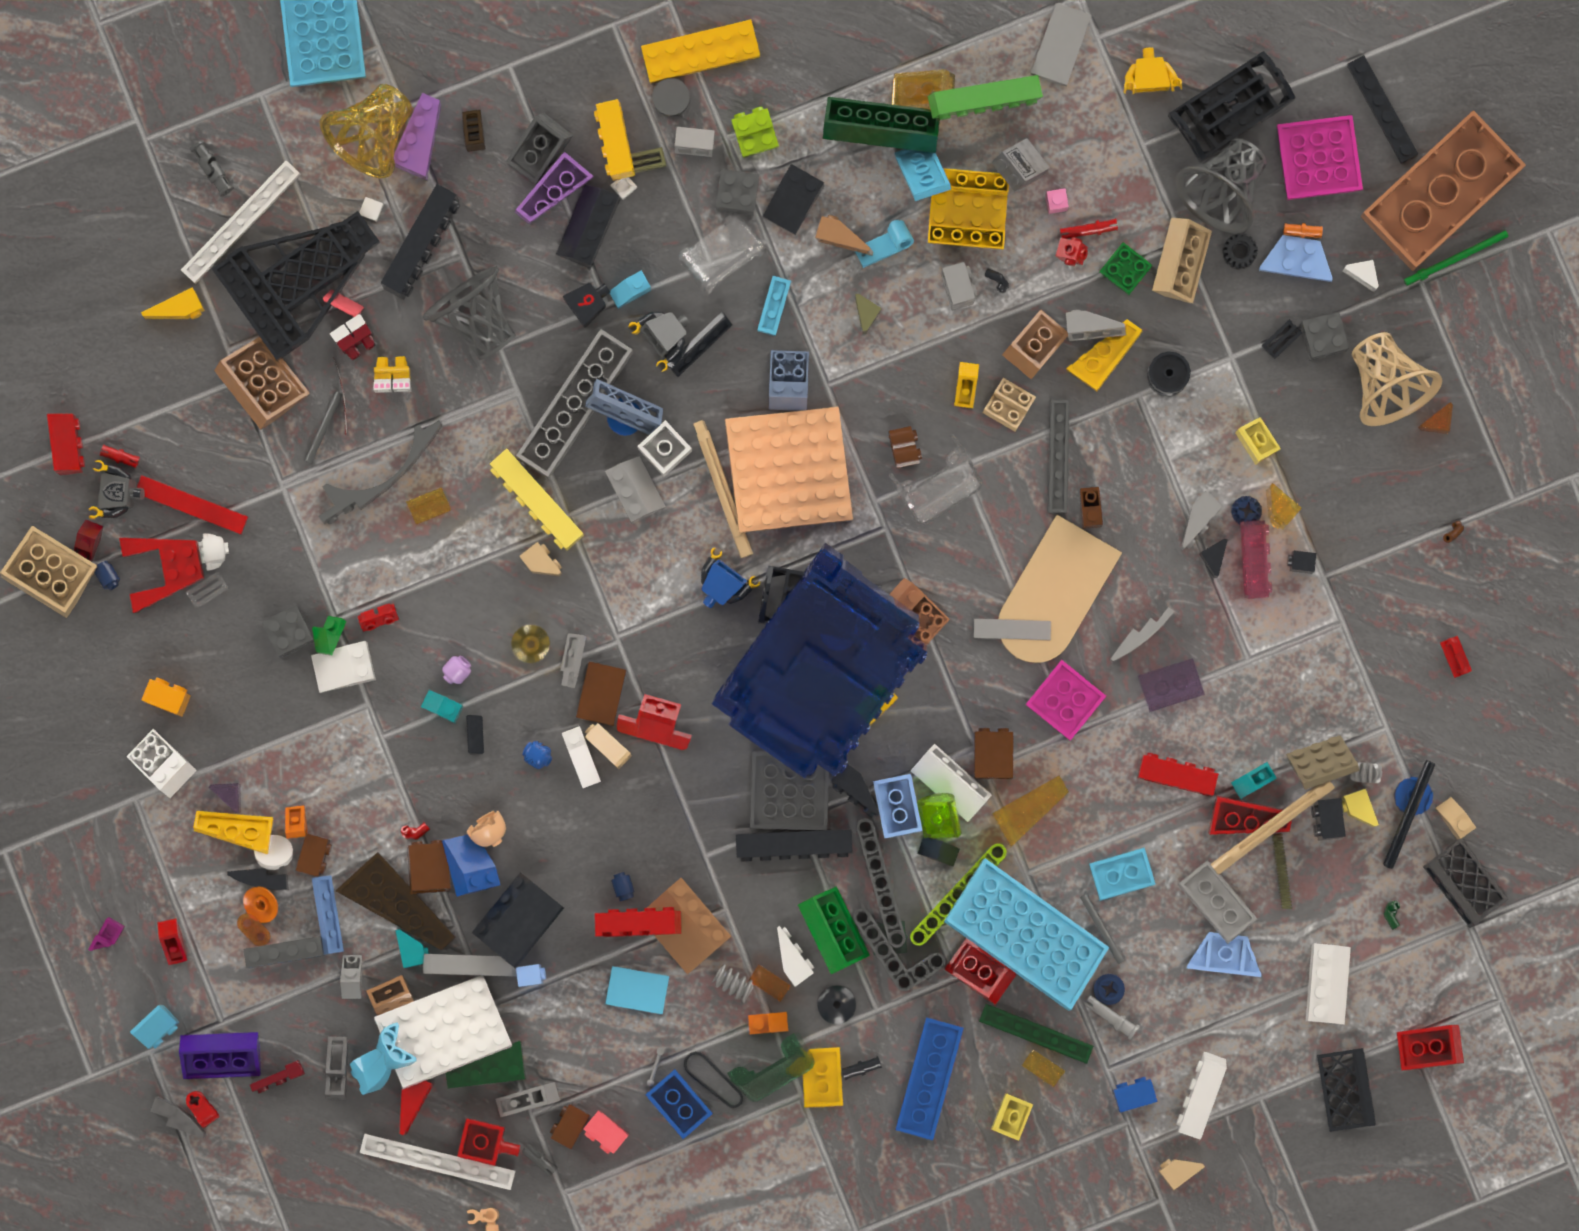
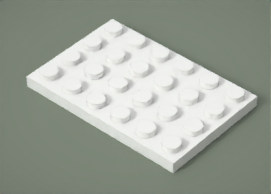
[374,975,512,1089]

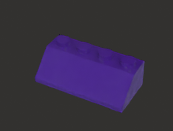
[179,1032,261,1079]

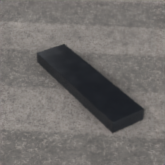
[667,312,732,377]

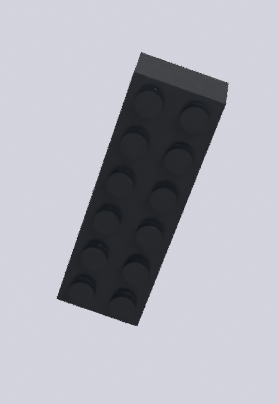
[381,184,460,300]

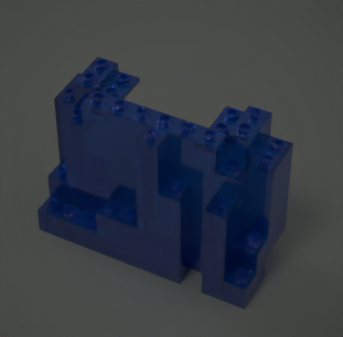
[712,543,928,778]

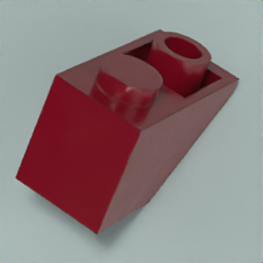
[74,520,103,562]

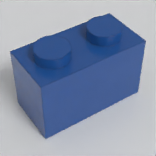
[1112,1077,1158,1113]

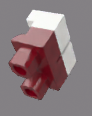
[329,314,376,360]

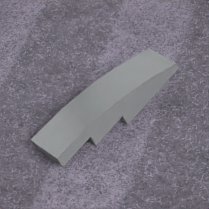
[1109,607,1175,663]

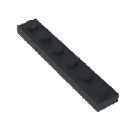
[1347,55,1418,164]

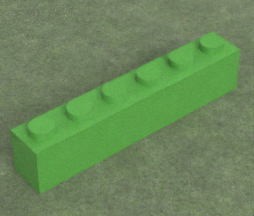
[928,75,1043,120]

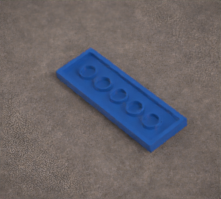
[895,1017,964,1140]

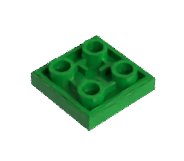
[1099,242,1153,295]

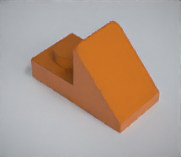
[285,805,308,839]
[748,1012,788,1034]

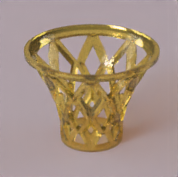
[320,84,413,178]

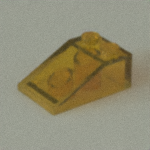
[893,69,955,109]

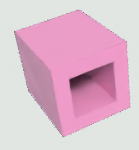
[1045,188,1069,214]

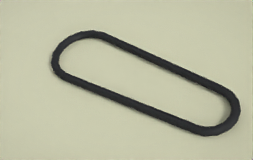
[684,1051,743,1108]

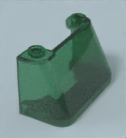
[727,1032,815,1102]

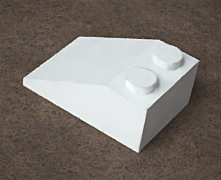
[311,641,376,693]

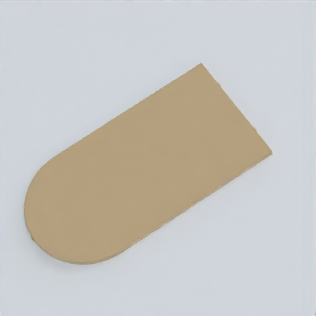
[999,515,1122,663]

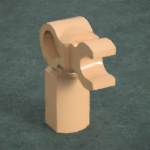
[467,1208,499,1231]

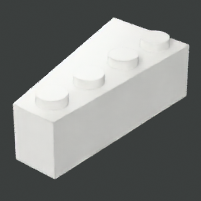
[1176,1052,1227,1140]

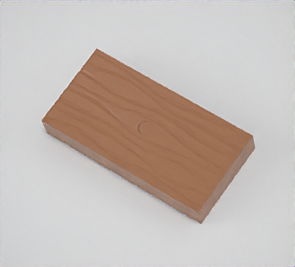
[1361,110,1526,271]

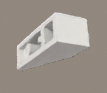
[562,726,601,788]

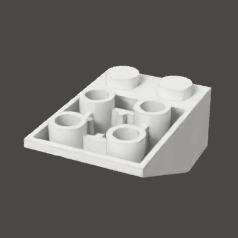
[127,729,197,798]

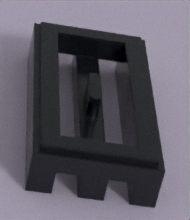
[1262,319,1303,359]

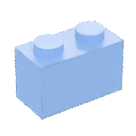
[516,964,546,987]

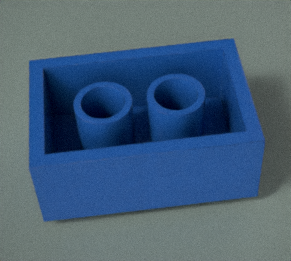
[646,1069,713,1139]

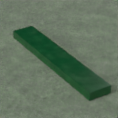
[979,1003,1094,1064]

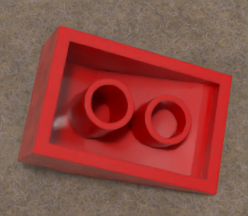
[944,938,1017,1005]
[1397,1025,1464,1071]
[400,1080,435,1135]

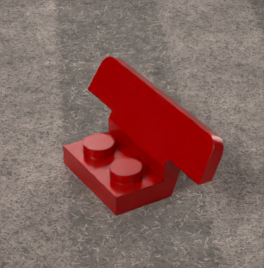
[617,694,692,750]

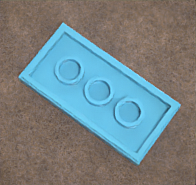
[894,149,951,201]

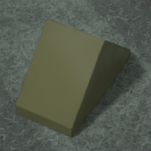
[855,294,881,334]

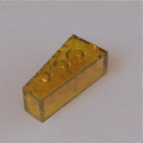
[991,775,1069,848]

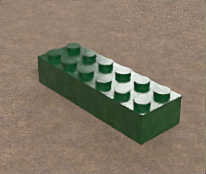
[822,97,940,153]

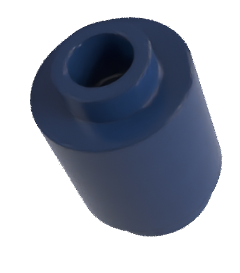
[95,561,121,590]
[611,872,635,902]

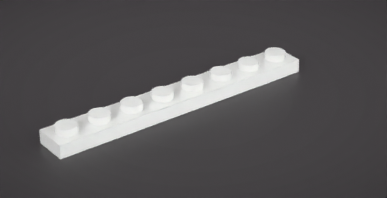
[181,161,301,284]
[360,1134,515,1190]

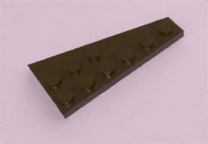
[335,852,456,950]

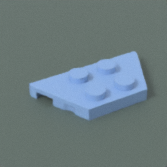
[1259,235,1332,282]
[1186,932,1261,977]

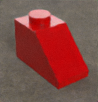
[157,918,188,965]

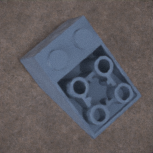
[769,350,809,411]

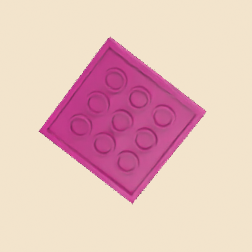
[1276,115,1363,200]

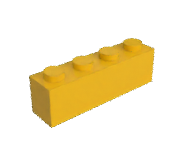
[594,99,635,181]

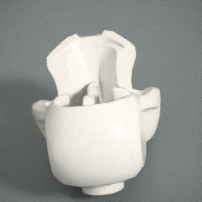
[198,534,229,571]

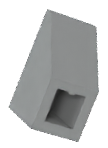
[340,955,362,999]

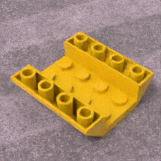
[928,168,1009,250]

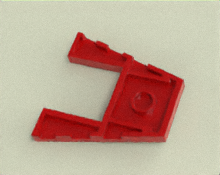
[119,538,204,613]

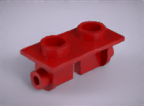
[357,603,399,632]
[1440,636,1472,678]

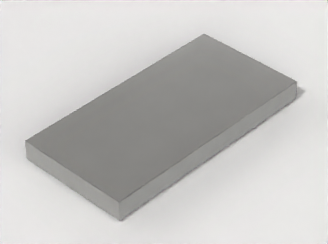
[1031,3,1092,87]
[1178,860,1258,944]

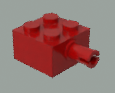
[457,1118,521,1166]

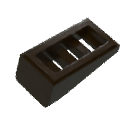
[462,109,486,152]

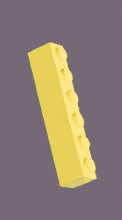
[490,449,584,550]

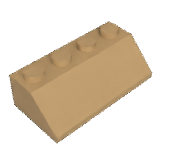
[1152,218,1212,303]

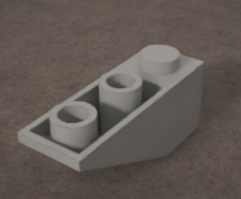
[1181,491,1222,550]

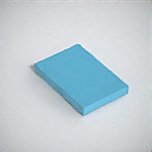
[1089,848,1156,901]
[605,966,669,1014]

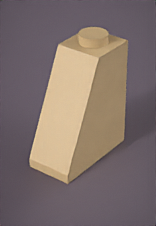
[585,723,632,769]

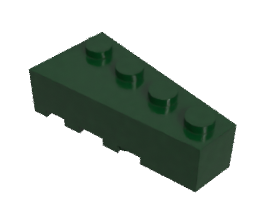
[446,1041,526,1089]

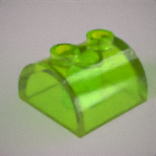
[917,793,962,838]

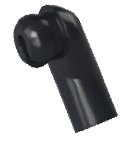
[985,268,1009,293]

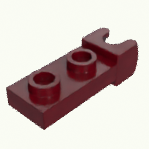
[250,1060,305,1094]

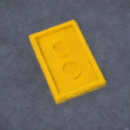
[801,1047,843,1108]

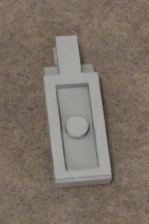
[560,633,586,688]

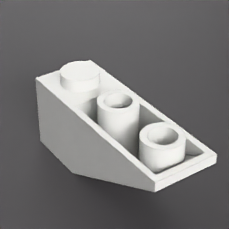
[777,926,814,987]

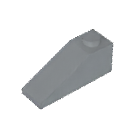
[1066,310,1126,341]
[495,1082,560,1118]

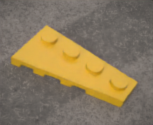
[1066,319,1143,391]
[193,811,273,854]

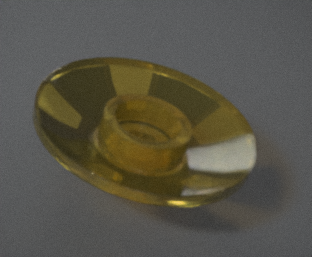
[511,625,550,663]

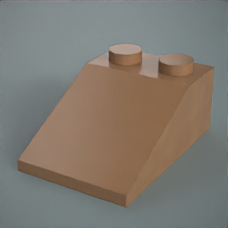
[1002,310,1068,379]

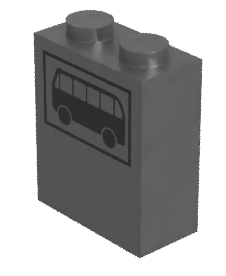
[991,138,1050,192]

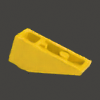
[141,287,205,319]

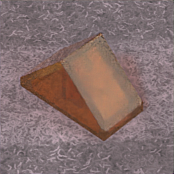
[1418,402,1453,434]

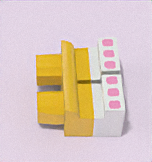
[374,356,412,393]

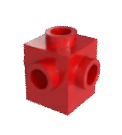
[1055,237,1088,266]

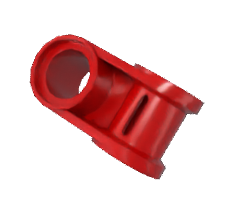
[186,1091,220,1128]

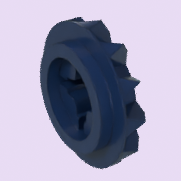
[1231,496,1262,526]
[1094,974,1125,1005]

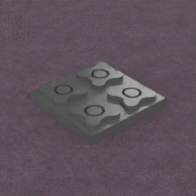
[750,751,829,831]

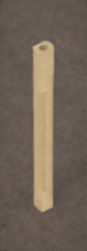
[694,420,753,558]
[1211,781,1335,875]

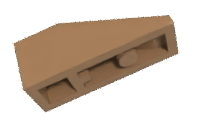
[815,215,873,256]

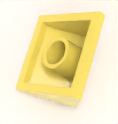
[1235,417,1281,465]
[991,1093,1033,1141]

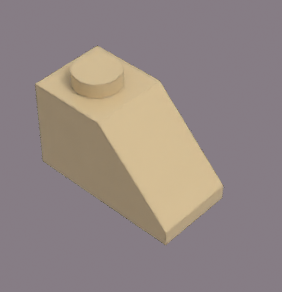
[1435,797,1476,840]
[1159,1159,1205,1190]

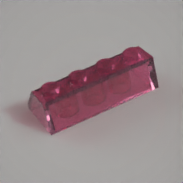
[1240,520,1272,599]

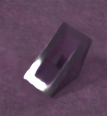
[208,783,241,814]

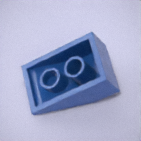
[442,835,500,897]

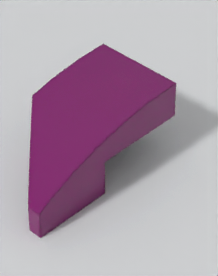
[88,917,125,951]

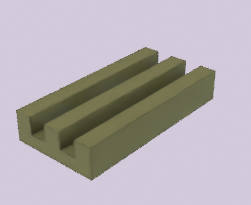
[631,147,667,174]

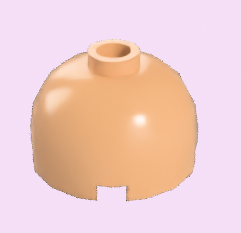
[467,811,506,847]

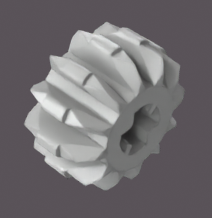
[1350,762,1382,783]

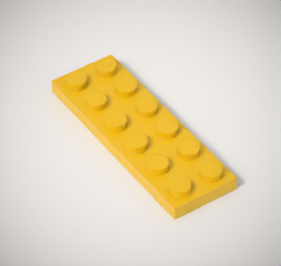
[641,19,760,84]

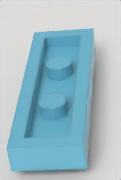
[757,276,791,336]

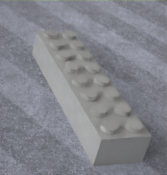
[516,329,633,479]

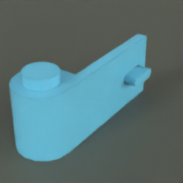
[854,220,914,268]

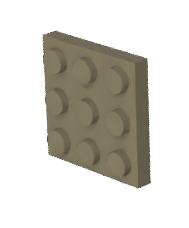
[1286,735,1360,789]

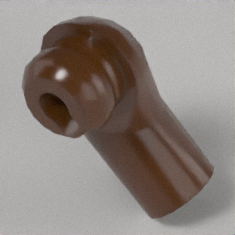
[1443,520,1464,543]

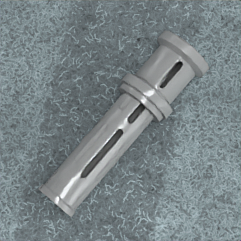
[1084,995,1140,1040]

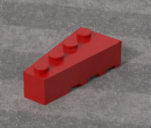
[1208,795,1292,835]

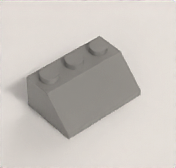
[605,456,666,524]

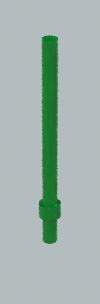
[1404,230,1509,286]

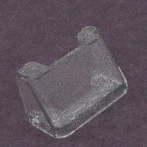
[678,213,766,297]

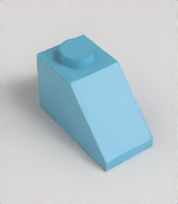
[610,270,651,308]

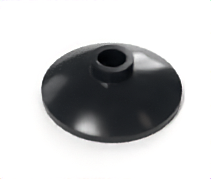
[817,985,856,1024]

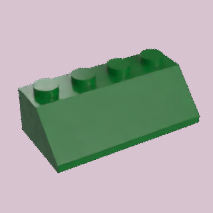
[798,886,870,974]

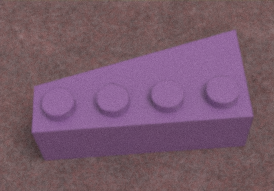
[391,93,441,181]
[515,152,594,224]

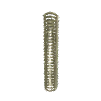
[1272,834,1292,909]

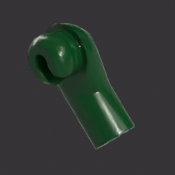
[1384,900,1400,930]

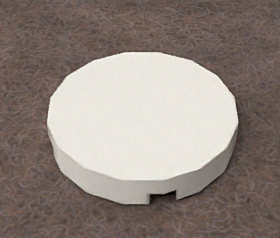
[254,835,293,870]

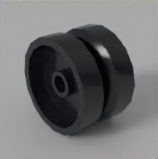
[1147,351,1191,397]

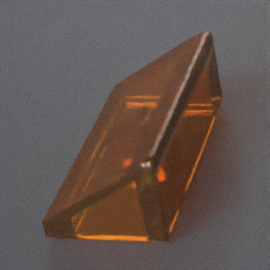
[748,965,791,1002]

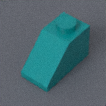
[421,690,464,724]
[1231,762,1277,799]
[395,929,429,968]

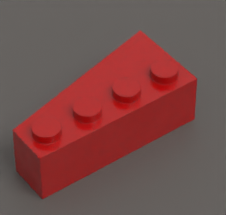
[595,907,682,937]

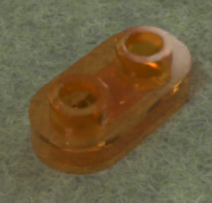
[237,913,271,946]

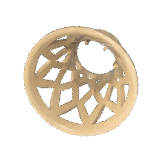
[1352,332,1442,426]

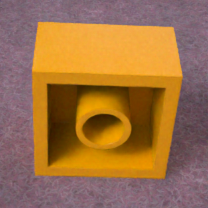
[142,677,191,717]

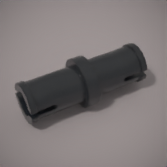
[842,1056,882,1080]

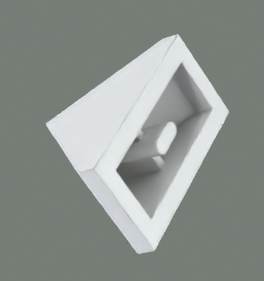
[1343,260,1378,292]

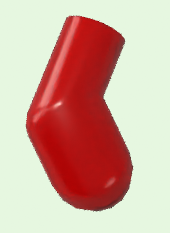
[400,822,430,840]

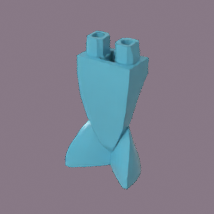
[350,1022,417,1095]

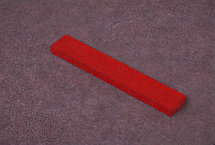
[136,475,249,535]

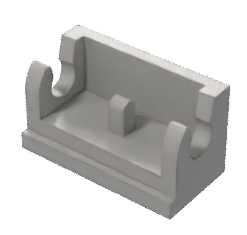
[675,127,715,157]

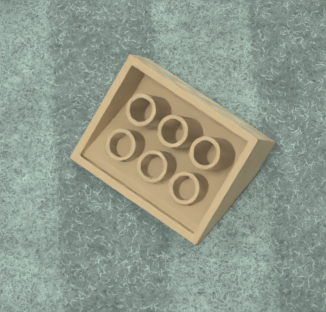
[0,526,97,618]

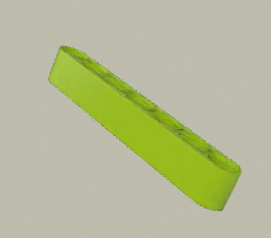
[910,843,1007,946]

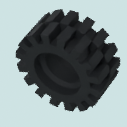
[1222,233,1258,270]

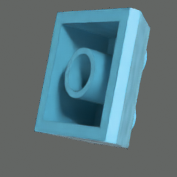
[130,1005,179,1049]

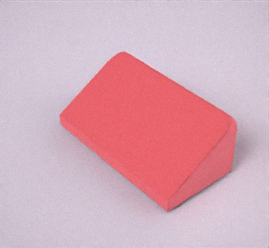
[323,290,364,317]

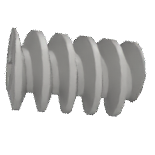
[711,964,754,1003]

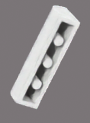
[911,744,992,822]

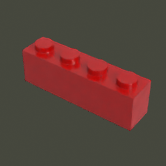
[1137,753,1219,797]

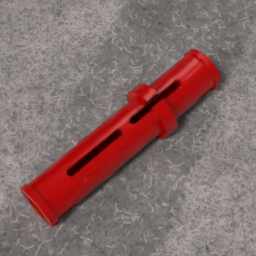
[1060,218,1118,239]

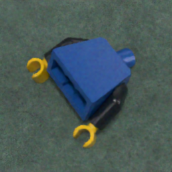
[701,548,760,608]

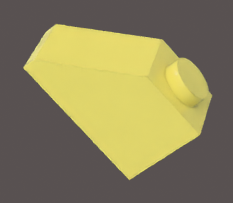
[1342,789,1379,827]

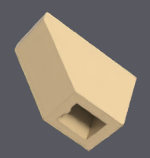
[520,542,562,576]

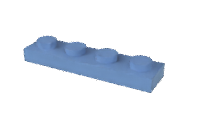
[312,875,344,955]

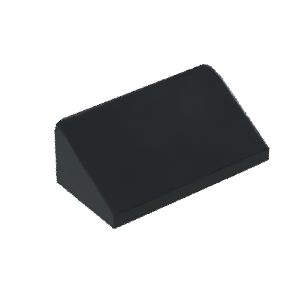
[466,715,484,755]

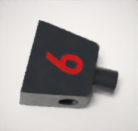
[563,283,611,328]

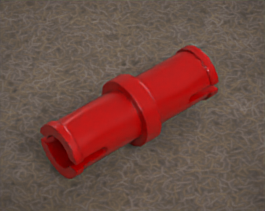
[100,444,140,468]

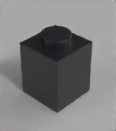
[1287,550,1317,574]

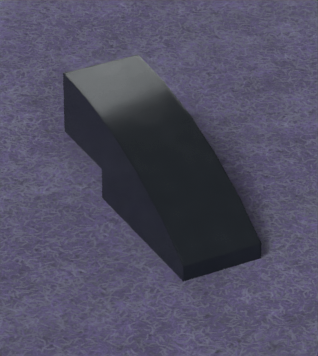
[227,868,289,890]

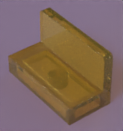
[406,487,451,524]
[1021,1049,1065,1087]

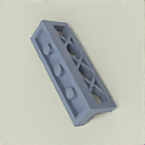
[585,379,663,435]

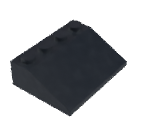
[472,872,564,969]

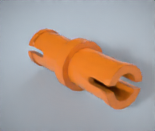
[1283,223,1323,239]

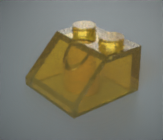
[1266,483,1302,530]

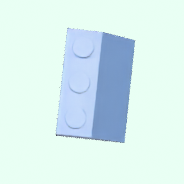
[873,774,923,838]

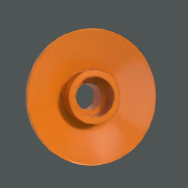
[243,887,278,923]

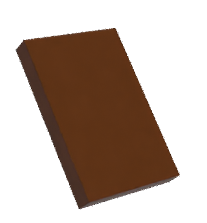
[576,661,626,726]

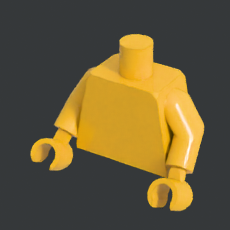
[1123,48,1182,94]

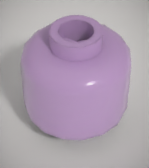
[442,656,471,684]

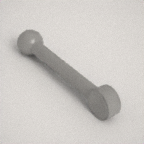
[647,1048,664,1087]

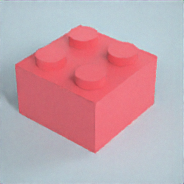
[584,1110,629,1154]

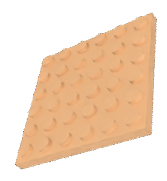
[725,407,853,533]

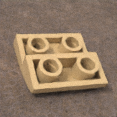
[983,378,1036,432]

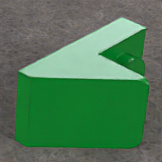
[312,616,347,656]

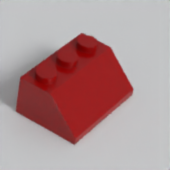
[47,414,85,476]

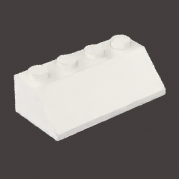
[1306,943,1351,1025]

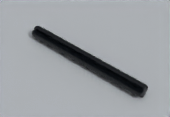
[1383,760,1435,869]

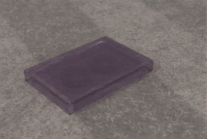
[1138,658,1205,712]

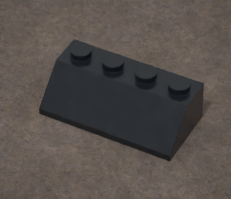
[556,185,620,269]

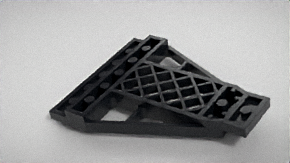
[212,211,380,361]

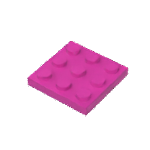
[1025,660,1106,741]

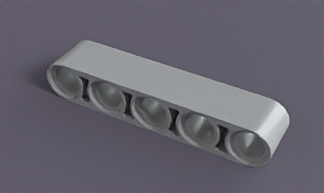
[423,954,517,976]

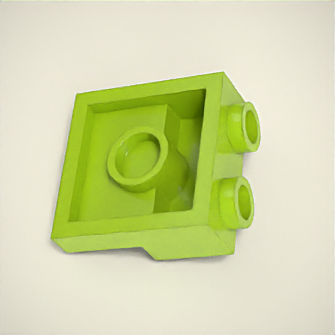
[731,107,779,158]

